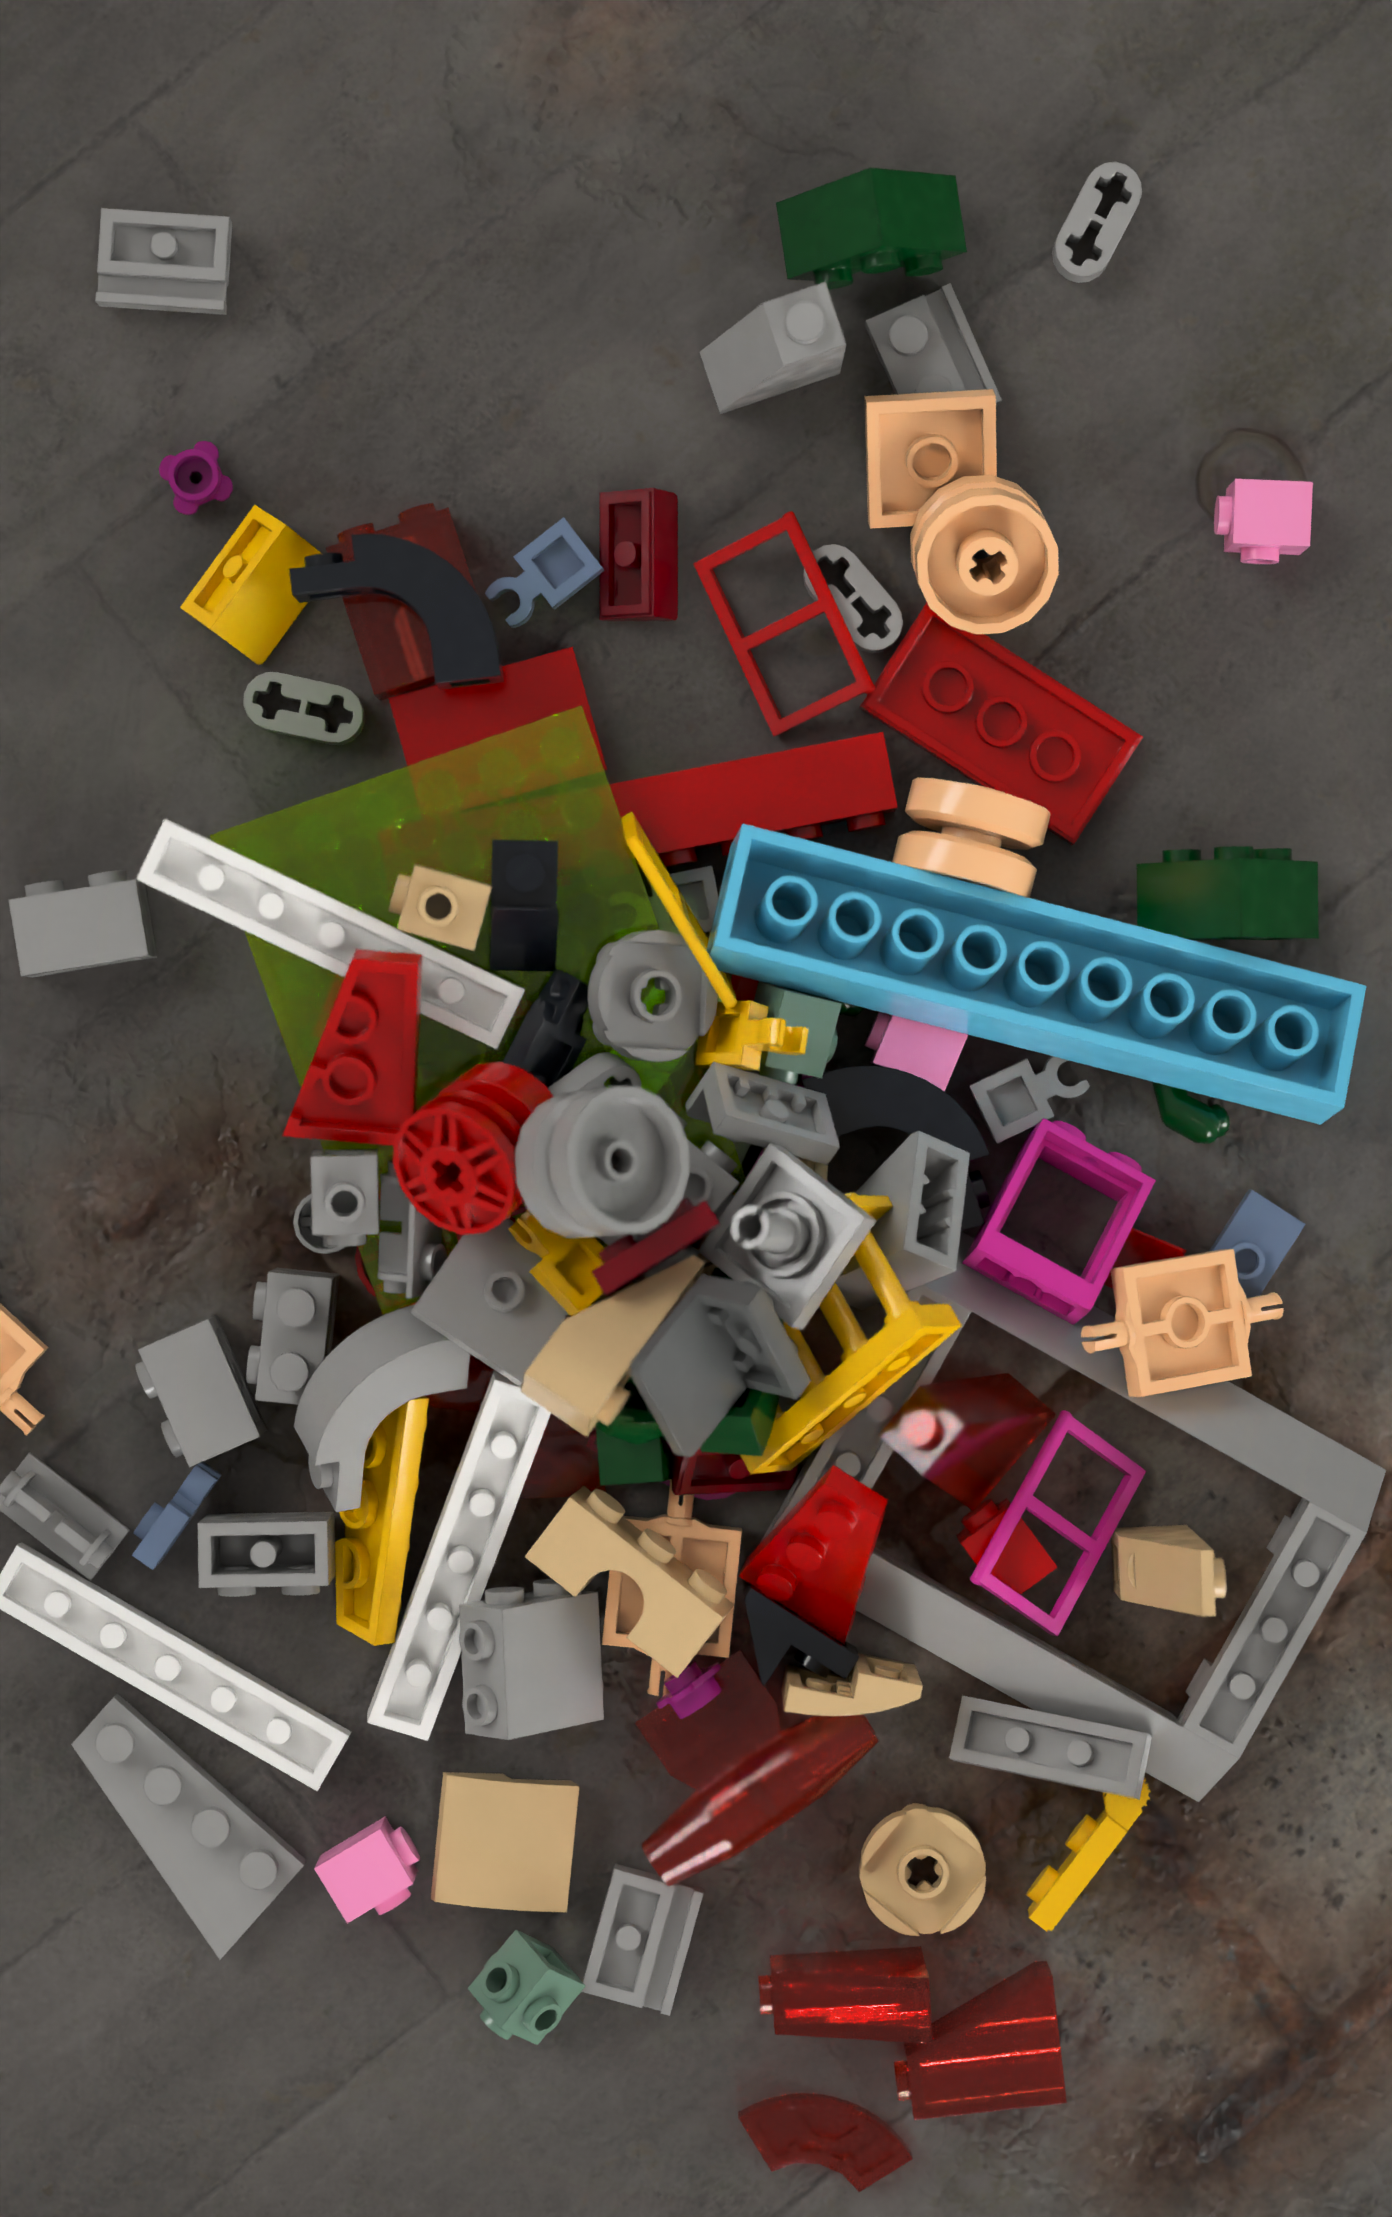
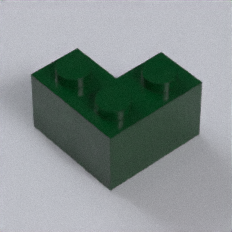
[776,167,967,290]
[1137,846,1319,941]

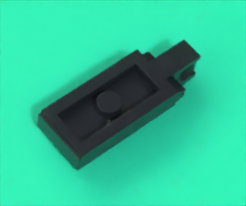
[503,968,589,1088]

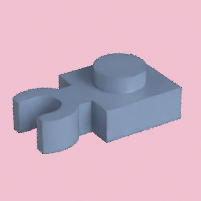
[485,517,605,628]
[132,1462,222,1570]

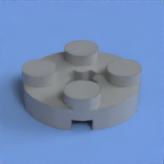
[588,930,718,1062]

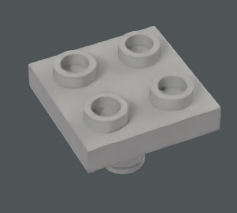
[699,1143,876,1329]

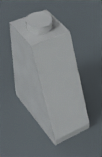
[699,282,846,414]
[835,1131,970,1310]

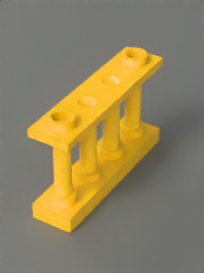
[741,1192,962,1474]

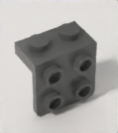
[630,1274,811,1457]

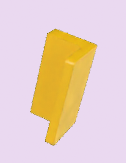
[180,505,322,665]

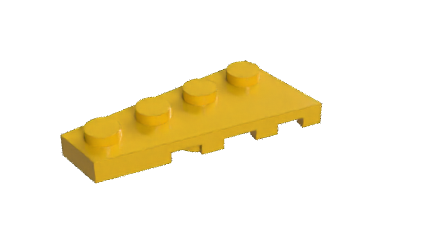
[335,1396,429,1646]

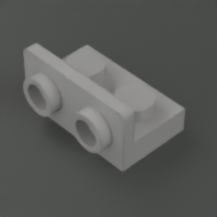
[685,1062,840,1165]

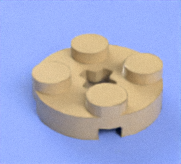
[859,1803,986,1936]

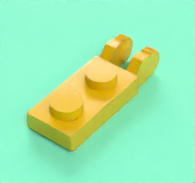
[1026,1778,1151,1932]

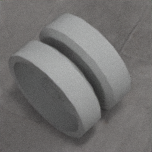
[515,1086,690,1238]

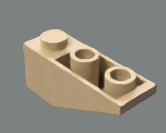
[521,1255,705,1437]
[1111,1525,1226,1617]

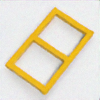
[621,811,737,1009]

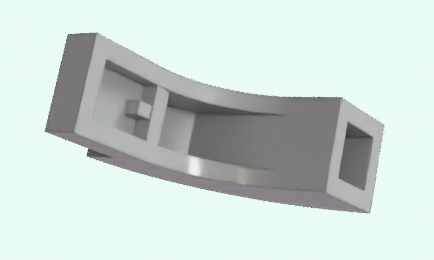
[294,1305,470,1512]

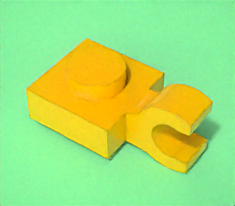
[694,1001,809,1071]
[508,1210,604,1316]

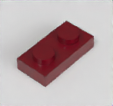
[591,1197,721,1296]

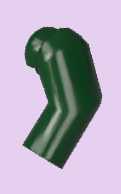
[1152,1082,1230,1144]

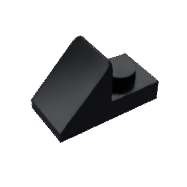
[490,839,559,971]
[743,1583,859,1686]

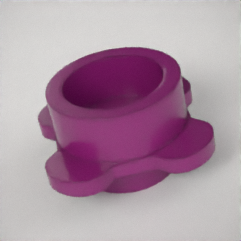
[159,441,233,516]
[656,1661,722,1719]

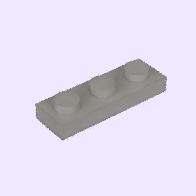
[949,1695,1152,1800]

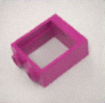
[962,1118,1156,1325]

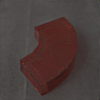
[738,2093,913,2192]

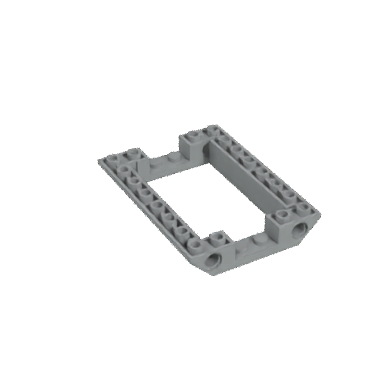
[760,1231,1386,1802]

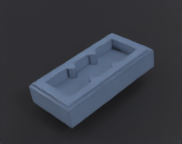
[1209,1189,1306,1298]

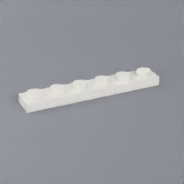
[136,819,525,1049]
[367,1371,551,1741]
[0,1542,351,1791]

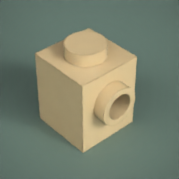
[388,863,492,951]

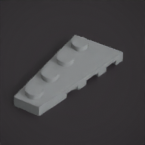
[71,1693,306,1960]

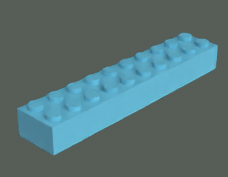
[706,823,1366,1125]

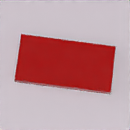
[859,602,1143,845]

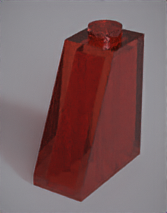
[878,1373,1057,1511]
[758,1946,933,2043]
[893,1961,1067,2120]

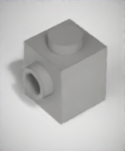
[311,1148,380,1246]

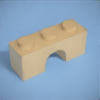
[525,1486,734,1678]

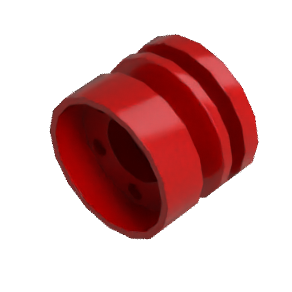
[393,1062,553,1235]

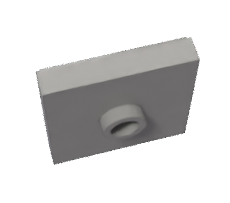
[411,1218,568,1387]

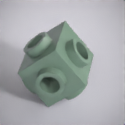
[467,1929,586,2045]

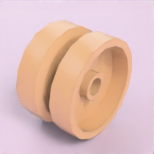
[910,475,1059,634]
[892,778,1051,898]

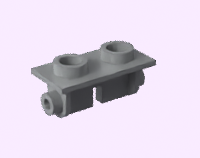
[377,1161,447,1298]
[0,1452,130,1581]

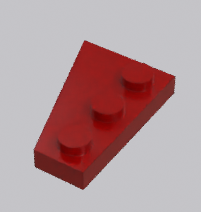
[282,949,422,1146]
[738,1465,888,1644]

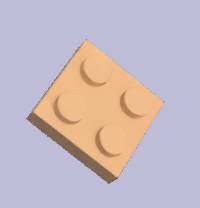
[864,389,997,529]

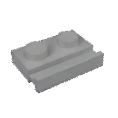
[95,208,232,315]
[865,283,1002,406]
[581,1863,704,2016]

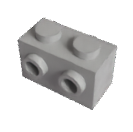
[246,1268,340,1405]
[198,1512,335,1597]

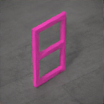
[970,1410,1146,1637]

